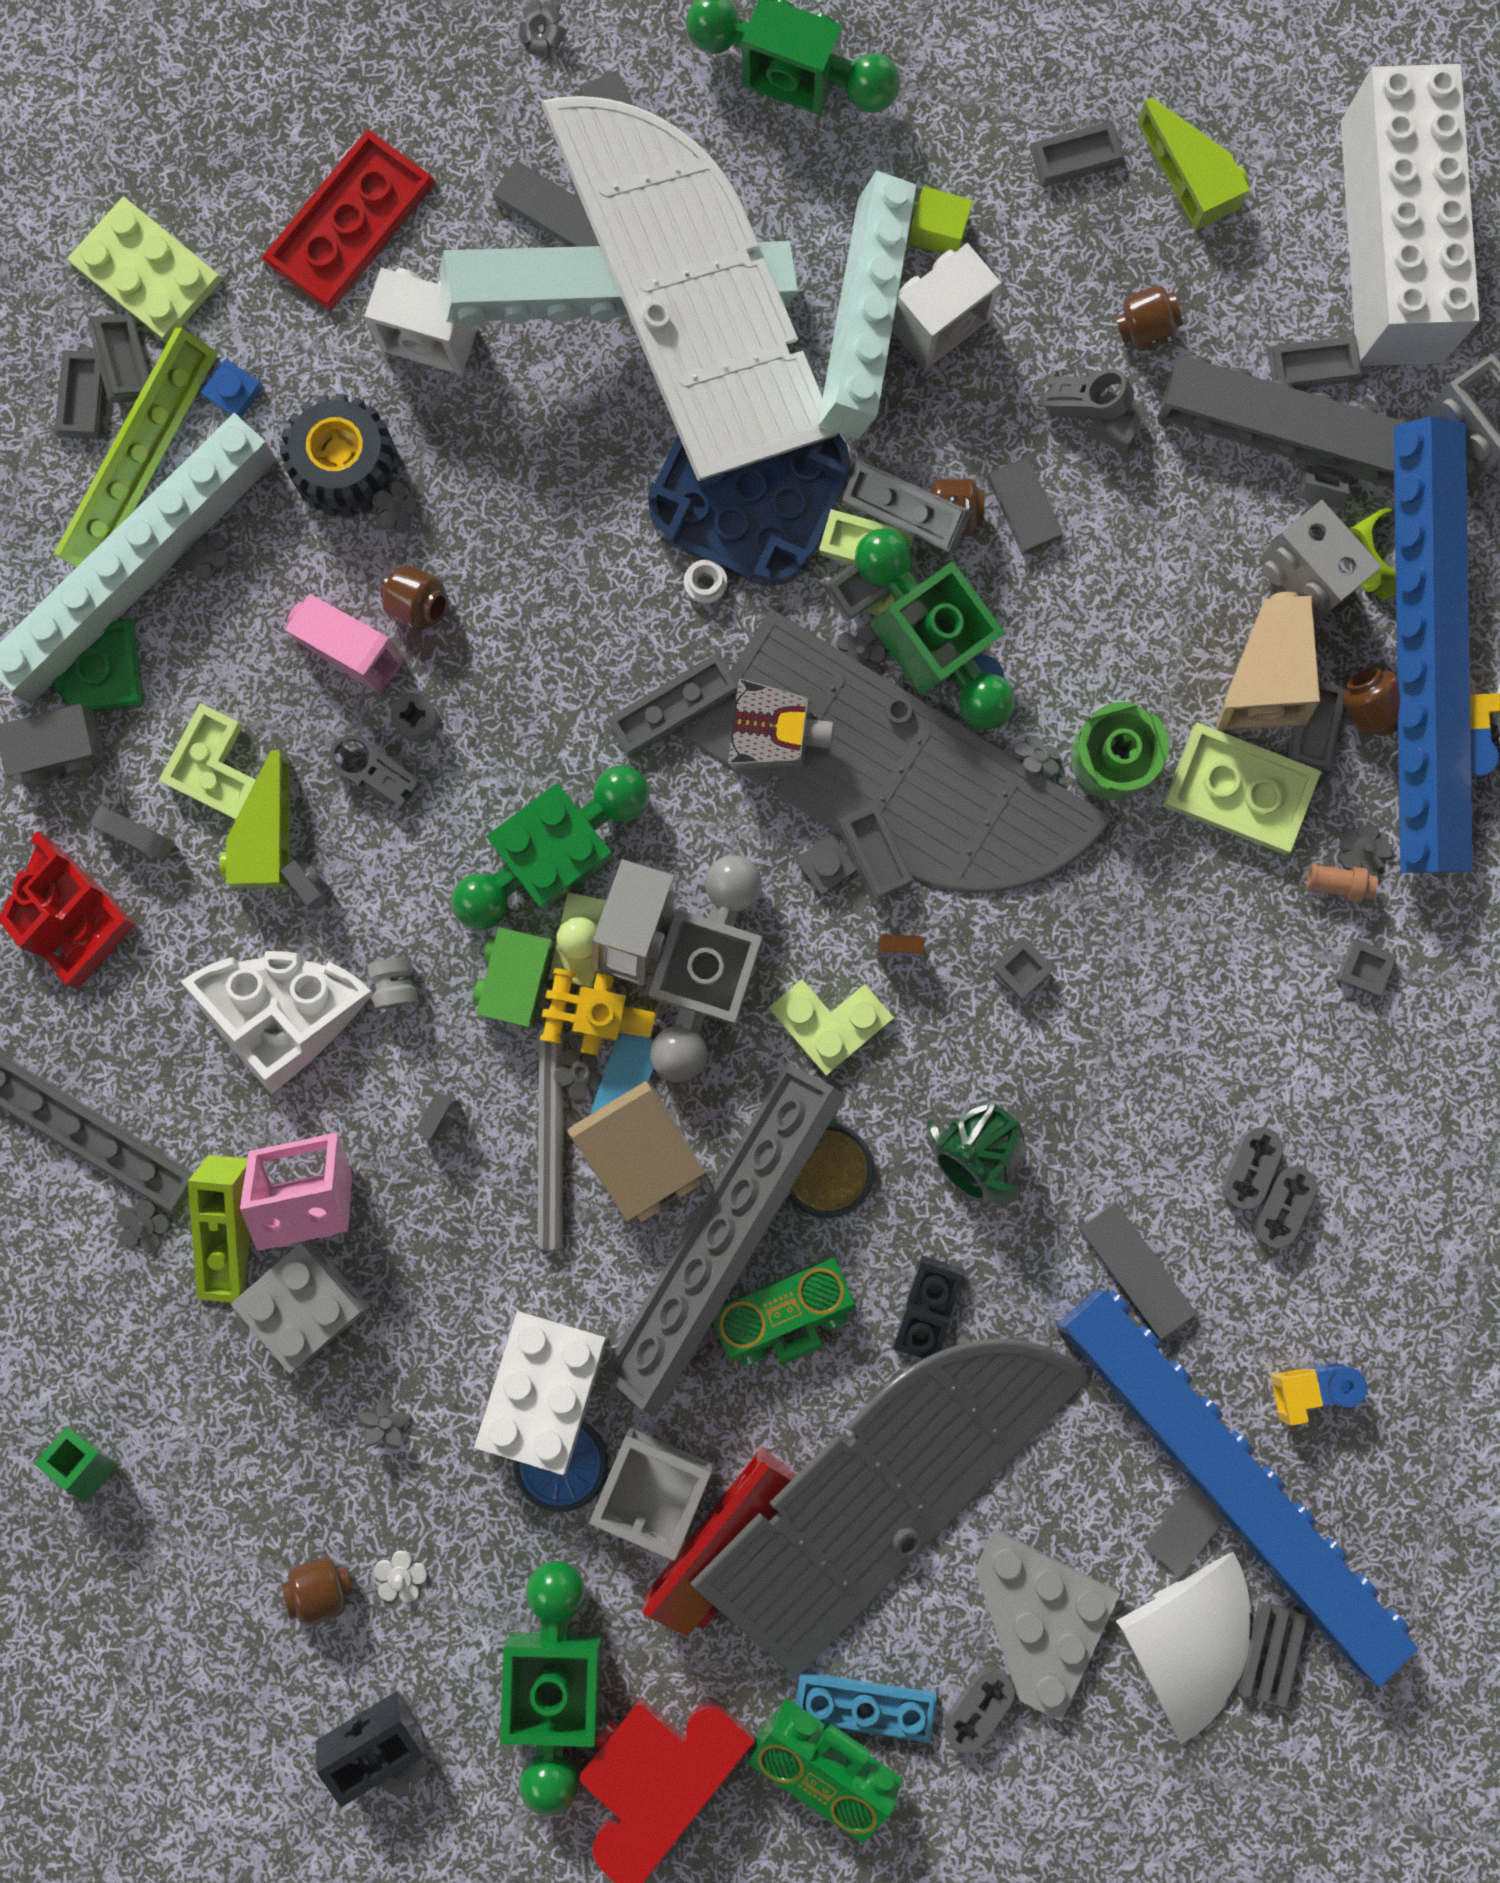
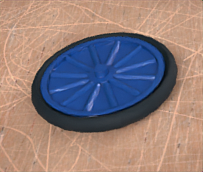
[513,1421,608,1512]

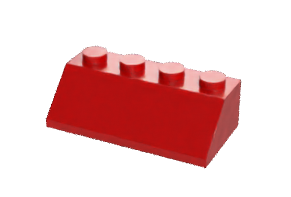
[642,1446,796,1637]

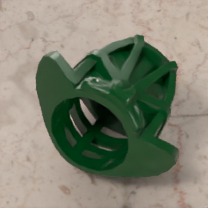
[926,1102,1025,1204]

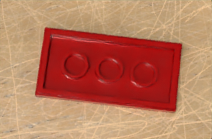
[261,129,435,312]

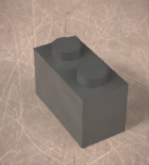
[0,704,106,787]

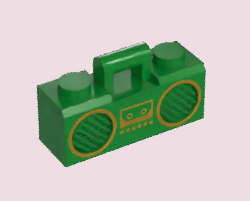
[713,1255,857,1366]
[746,1698,903,1844]

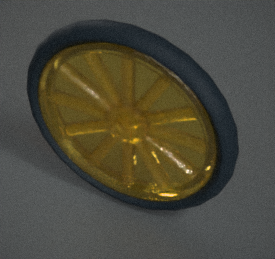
[788,1123,875,1218]

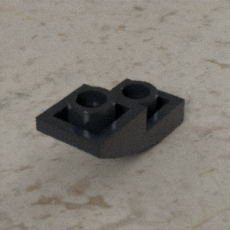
[893,1255,964,1359]

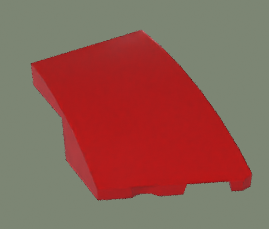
[0,831,136,990]

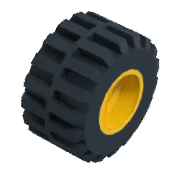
[280,393,399,518]

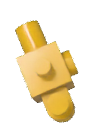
[540,968,655,1056]

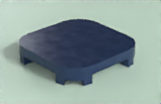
[648,433,851,586]

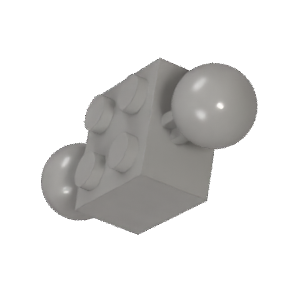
[648,855,763,1083]

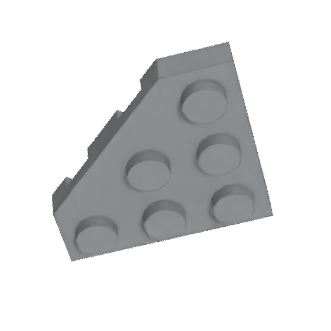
[974,1529,1120,1722]

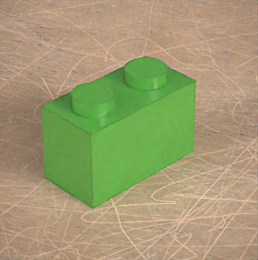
[472,927,555,1029]

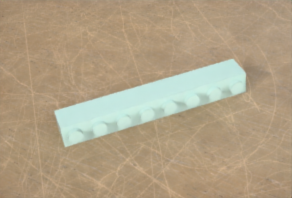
[439,241,798,326]
[0,413,277,705]

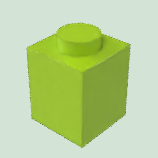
[908,186,973,254]

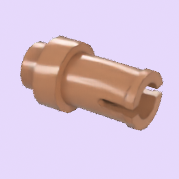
[1306,863,1378,903]

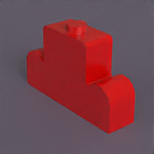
[580,1699,754,1883]

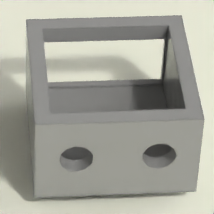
[1420,353,1500,484]
[1259,499,1382,624]
[592,859,679,986]
[230,1240,370,1374]
[589,1427,713,1561]

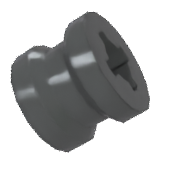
[390,693,440,743]

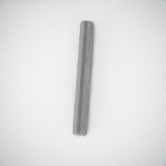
[537,1028,564,1250]

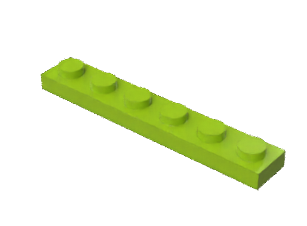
[53,328,218,568]

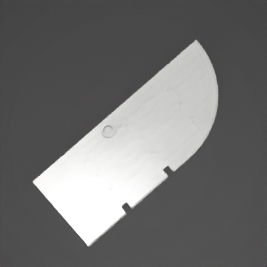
[541,96,838,481]

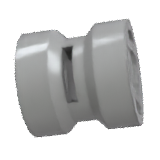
[367,957,419,1010]

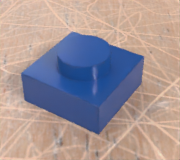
[200,359,264,418]

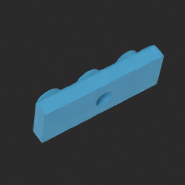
[795,1672,937,1743]

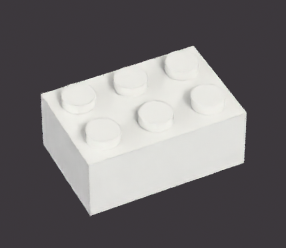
[474,1311,608,1475]

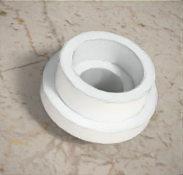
[684,560,727,604]

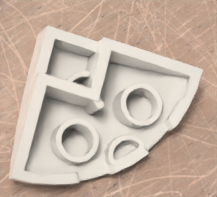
[181,951,372,1094]
[1116,1551,1251,1744]

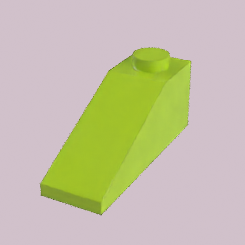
[1137,97,1250,231]
[219,750,290,889]
[188,1155,251,1303]

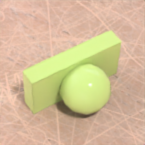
[549,892,607,989]

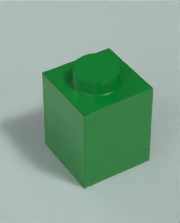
[34,1426,119,1502]

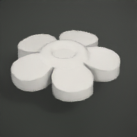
[374,1551,427,1603]

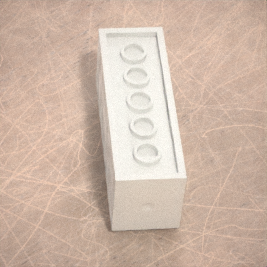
[1341,64,1479,366]

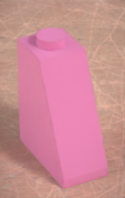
[285,593,405,695]

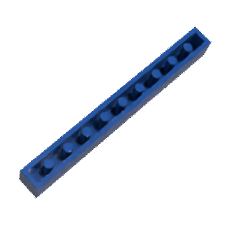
[1394,416,1473,873]
[1055,1290,1419,1688]

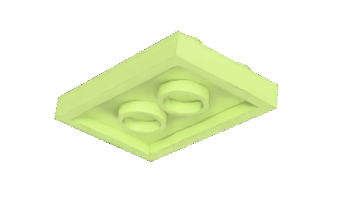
[67,196,223,343]
[1162,723,1321,855]

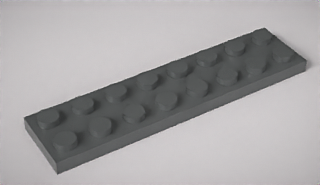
[603,1063,846,1417]

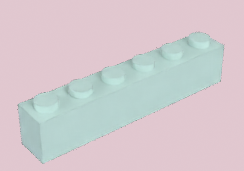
[818,170,916,439]

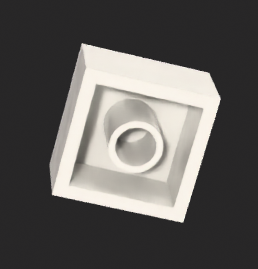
[893,243,1001,370]
[364,267,478,375]

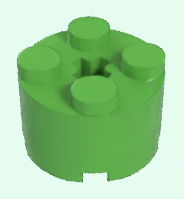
[1071,702,1169,800]

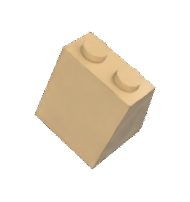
[1216,592,1320,730]
[567,1079,705,1222]

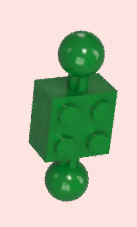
[686,0,900,116]
[855,528,1016,730]
[451,765,650,930]
[500,1561,602,1816]

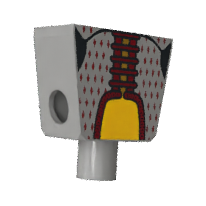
[728,679,834,770]

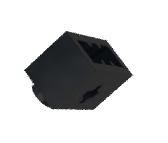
[316,1690,424,1808]

